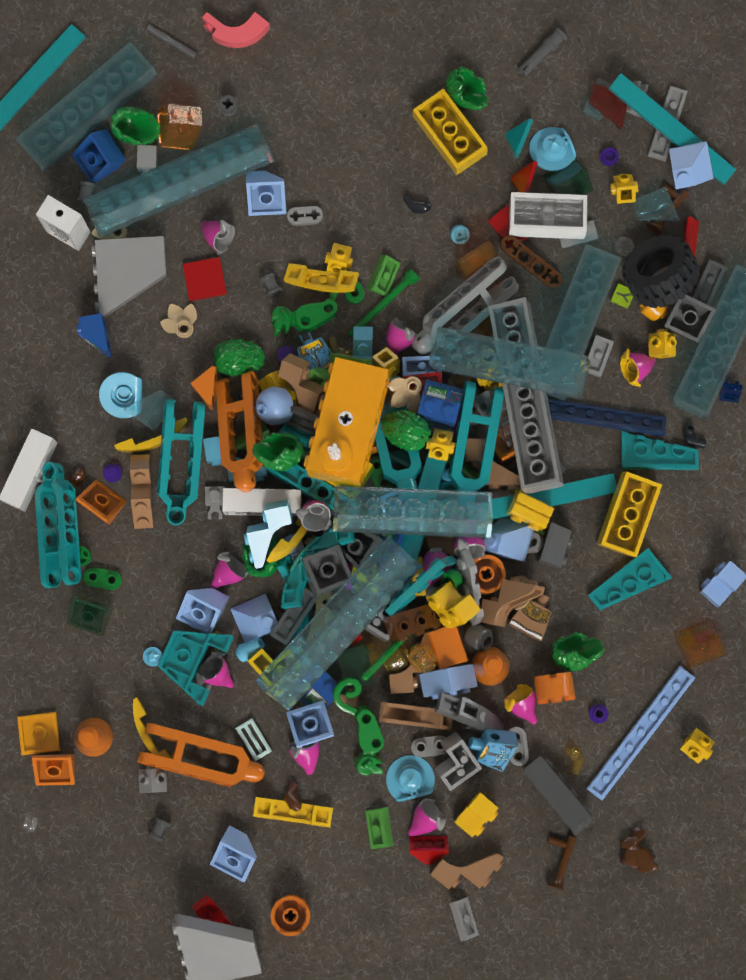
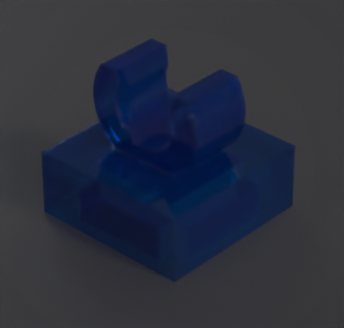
[719,379,742,403]

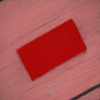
[683,216,699,256]

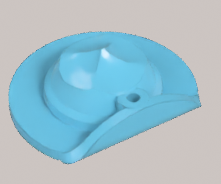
[529,127,576,171]
[99,372,142,418]
[386,755,435,802]

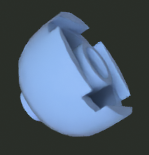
[256,386,293,425]

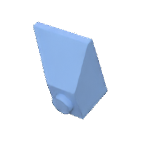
[669,141,714,189]
[246,171,286,216]
[484,518,533,562]
[176,588,229,634]
[231,594,278,642]
[286,701,334,748]
[210,826,257,882]

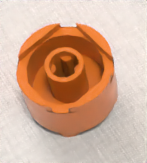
[474,555,506,595]
[534,672,576,705]
[271,894,311,936]

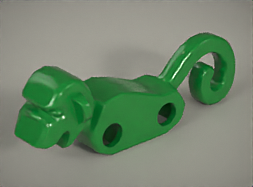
[270,281,365,337]
[332,677,384,776]

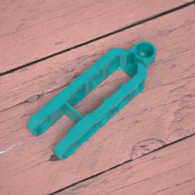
[375,376,422,501]
[448,381,504,508]
[157,399,205,526]
[35,462,81,589]
[265,465,375,530]

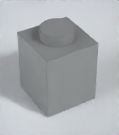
[137,145,158,175]

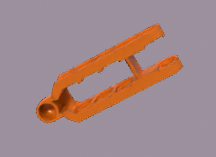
[216,371,263,493]
[137,723,265,787]

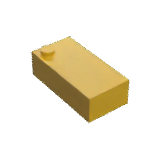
[413,89,488,176]
[596,471,662,557]

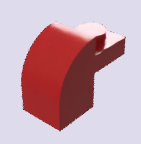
[192,895,233,926]

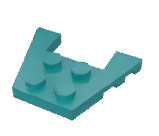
[158,631,234,706]

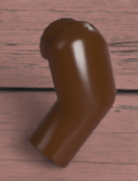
[64,468,85,488]
[284,782,302,812]

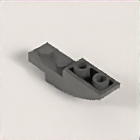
[435,692,504,735]

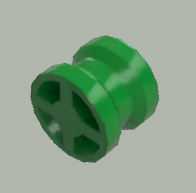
[79,546,92,566]

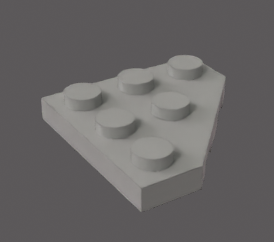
[453,549,484,626]

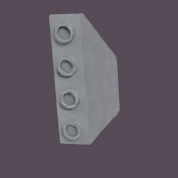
[92,236,167,318]
[172,914,262,980]

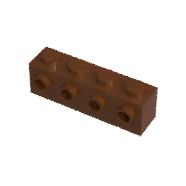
[383,604,443,642]

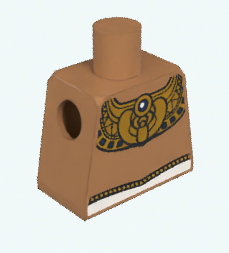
[508,594,551,642]

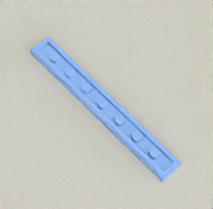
[586,666,695,801]

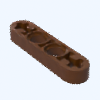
[500,236,562,289]

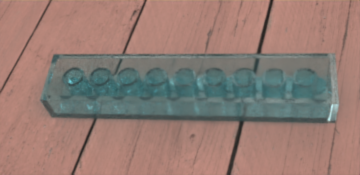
[83,124,274,237]
[256,536,422,710]

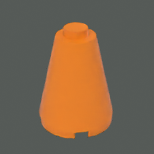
[471,647,510,686]
[74,718,113,757]

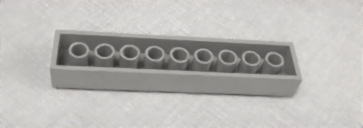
[488,297,564,494]

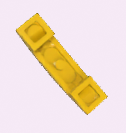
[284,263,359,293]
[114,418,189,453]
[266,518,307,563]
[133,698,171,759]
[253,797,333,827]

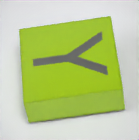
[611,283,633,309]

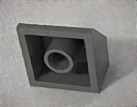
[664,294,716,343]
[537,523,573,569]
[302,545,354,598]

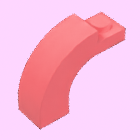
[202,12,270,48]

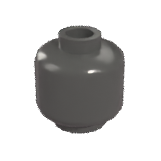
[464,623,493,651]

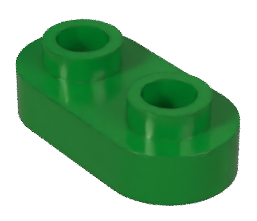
[369,456,394,493]
[84,567,122,590]
[439,569,462,591]

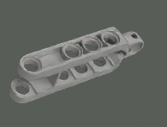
[412,257,519,355]

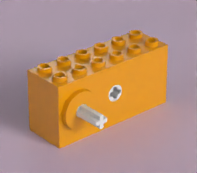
[304,357,390,489]

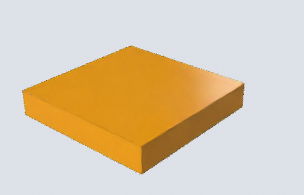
[17,712,61,755]

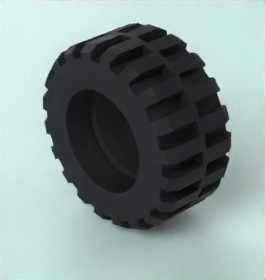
[622,234,700,308]

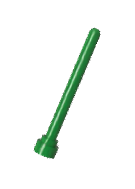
[348,268,420,337]
[361,634,411,681]

